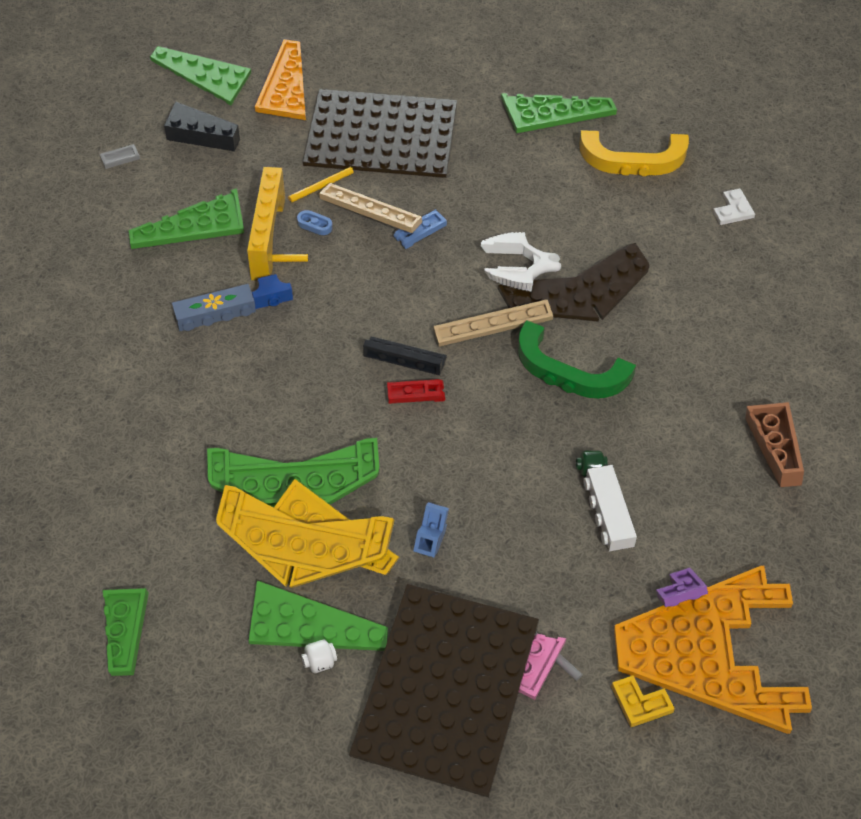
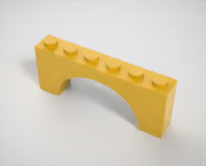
[247,167,285,281]

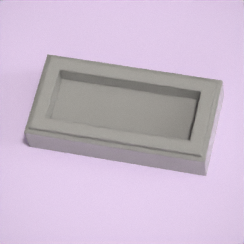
[100,144,140,169]

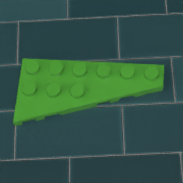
[501,93,617,133]

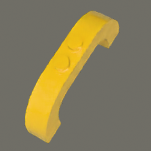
[580,130,689,176]

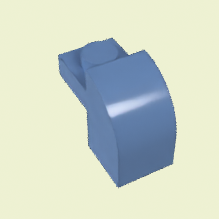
[413,502,449,557]

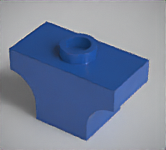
[252,274,293,309]

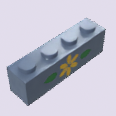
[172,284,256,331]

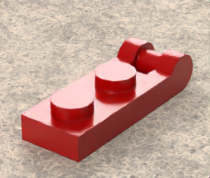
[387,379,446,404]

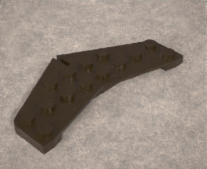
[498,243,650,322]

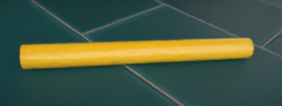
[288,167,354,202]

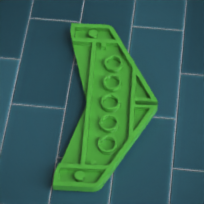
[207,438,379,508]

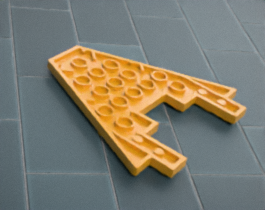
[614,566,812,734]

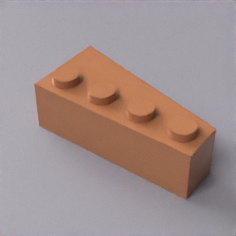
[746,402,804,487]

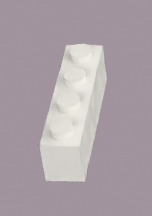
[584,465,637,551]

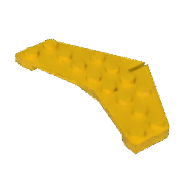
[216,485,395,588]

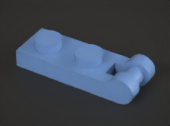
[394,209,447,249]

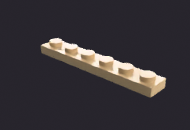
[319,183,422,233]
[434,299,553,347]

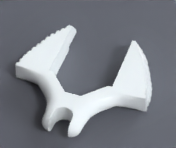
[481,232,561,292]

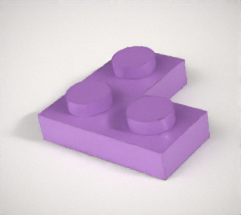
[656,568,708,607]

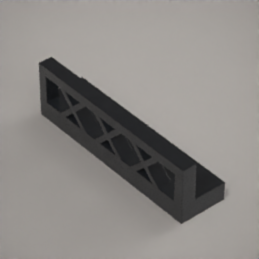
[363,336,447,376]

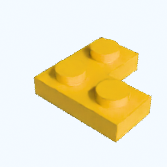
[611,675,675,728]

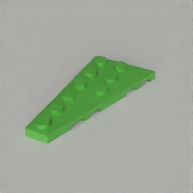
[150,46,251,105]
[129,188,244,249]
[249,581,388,651]

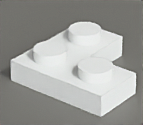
[713,189,755,225]

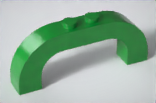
[518,320,636,399]

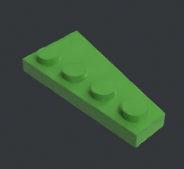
[103,588,149,676]

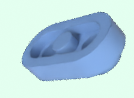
[297,210,332,235]

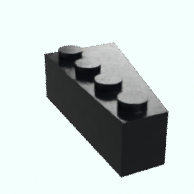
[164,102,240,152]

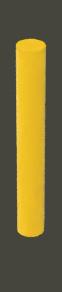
[272,254,308,262]

